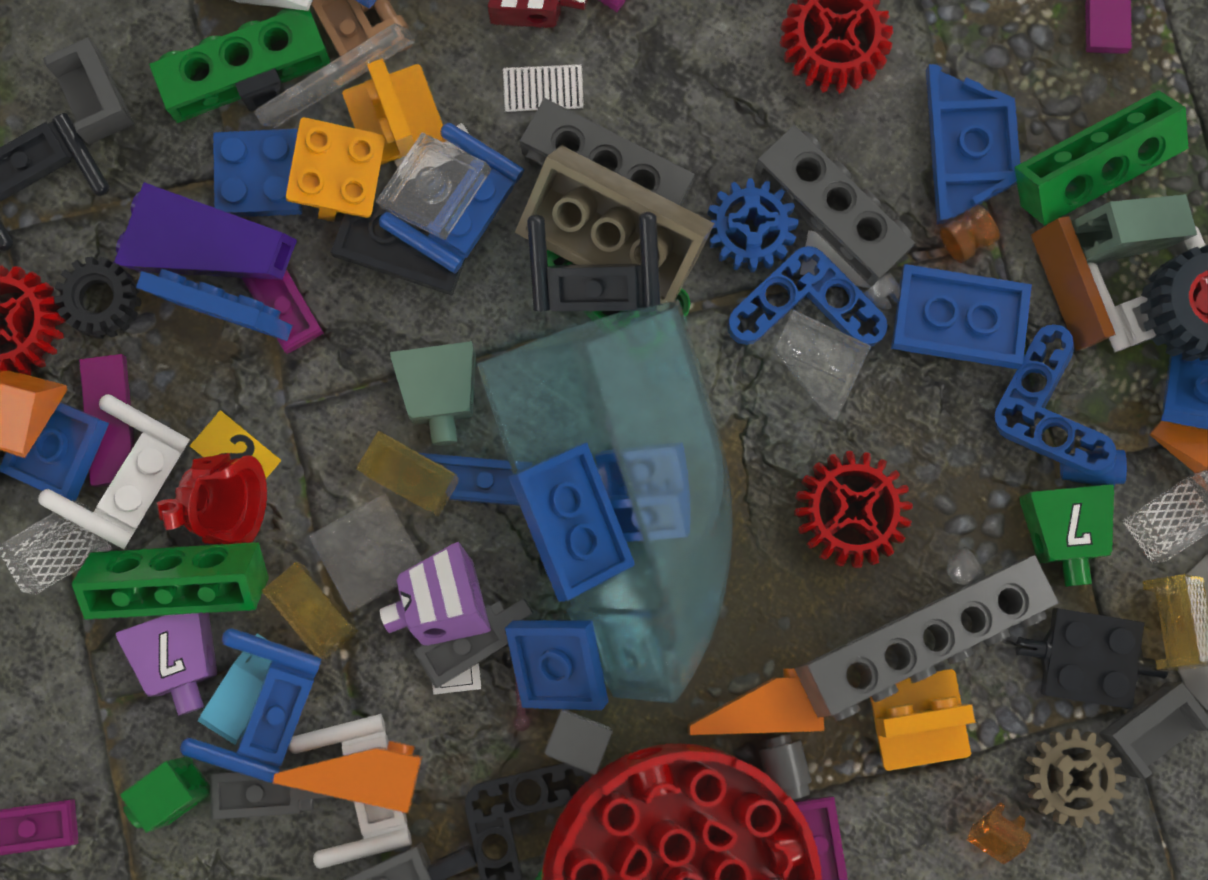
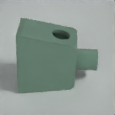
[390,341,476,446]

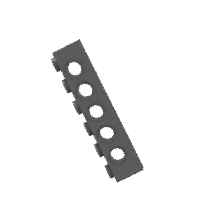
[794,555,1059,721]

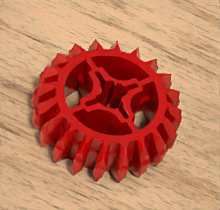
[780,0,893,94]
[0,265,66,376]
[794,451,913,569]

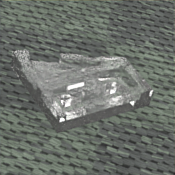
[774,310,871,422]

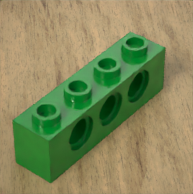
[149,8,332,123]
[1014,90,1189,226]
[72,542,269,619]

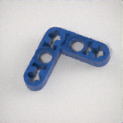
[727,246,888,348]
[995,324,1117,477]

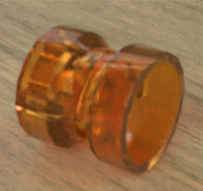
[939,205,1000,263]

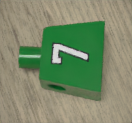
[1019,484,1114,587]

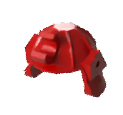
[157,453,267,544]

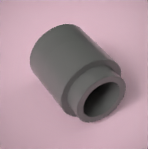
[758,733,812,800]

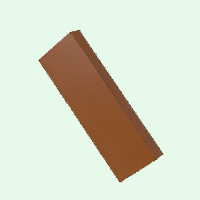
[1031,216,1116,351]

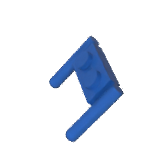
[379,123,525,274]
[180,628,321,784]

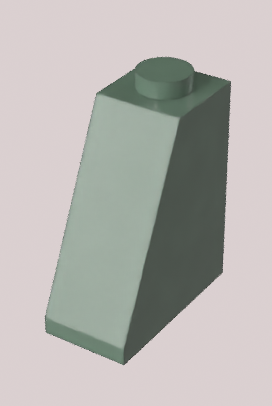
[1071,194,1197,264]

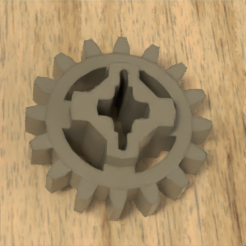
[1024,729,1126,828]

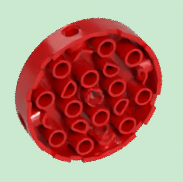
[542,743,822,880]

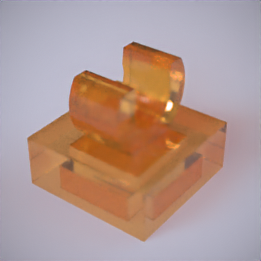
[966,802,1031,865]

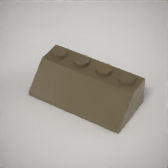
[515,145,715,312]

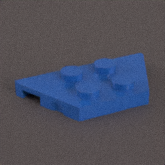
[925,64,1020,225]

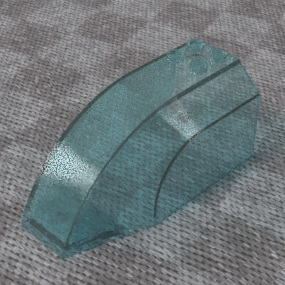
[477,300,733,703]

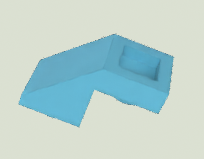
[198,633,271,745]

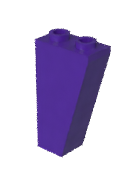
[114,182,297,280]

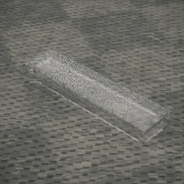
[255,23,415,128]

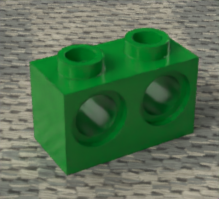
[120,756,210,833]

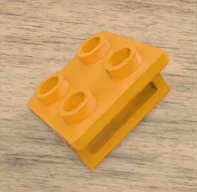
[342,58,447,165]
[286,117,385,222]
[870,669,975,771]

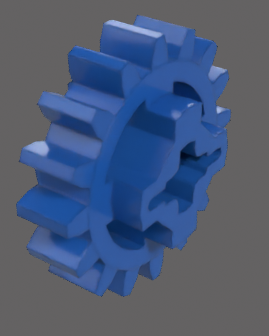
[707,178,798,273]

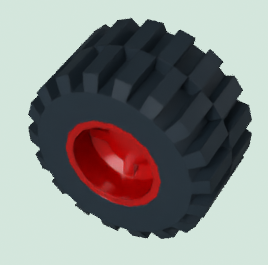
[1140,245,1208,361]

